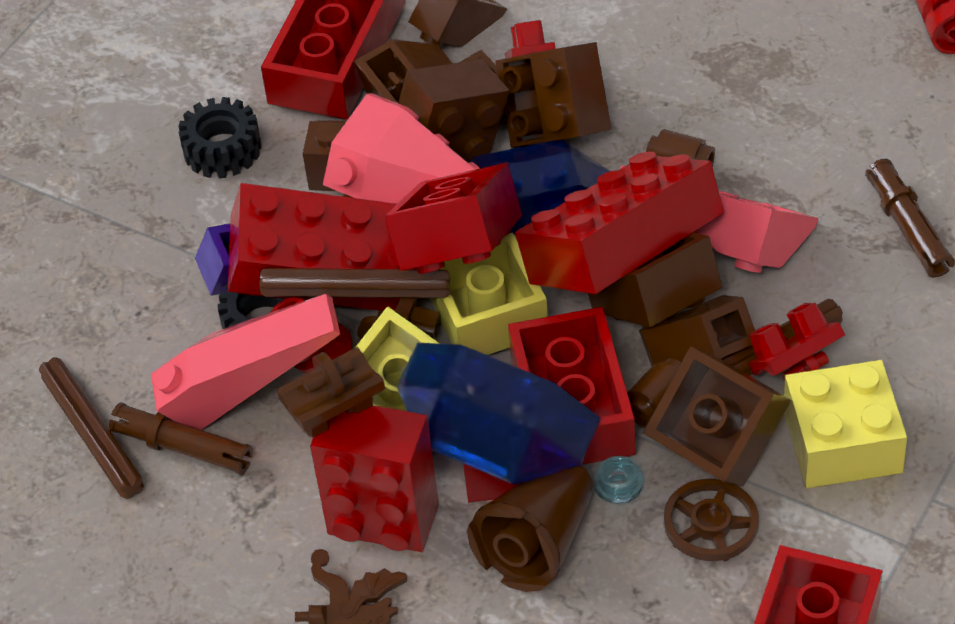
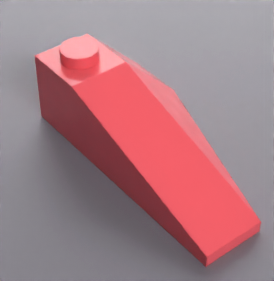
[323,93,480,204]
[620,165,818,273]
[151,294,340,430]

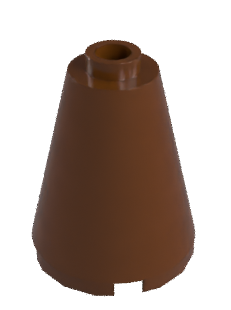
[467,460,594,592]

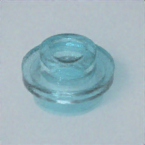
[593,456,643,504]

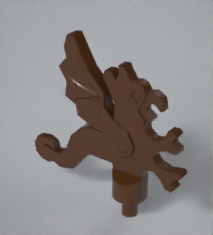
[295,549,407,624]

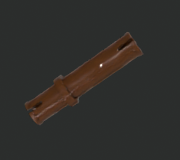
[865,159,955,278]
[109,402,253,475]

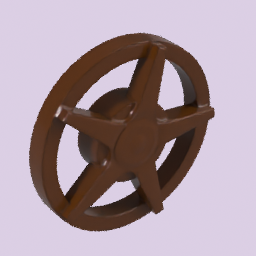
[664,479,759,562]

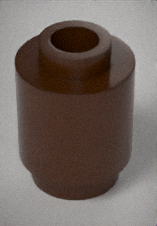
[646,129,715,167]
[627,358,681,428]

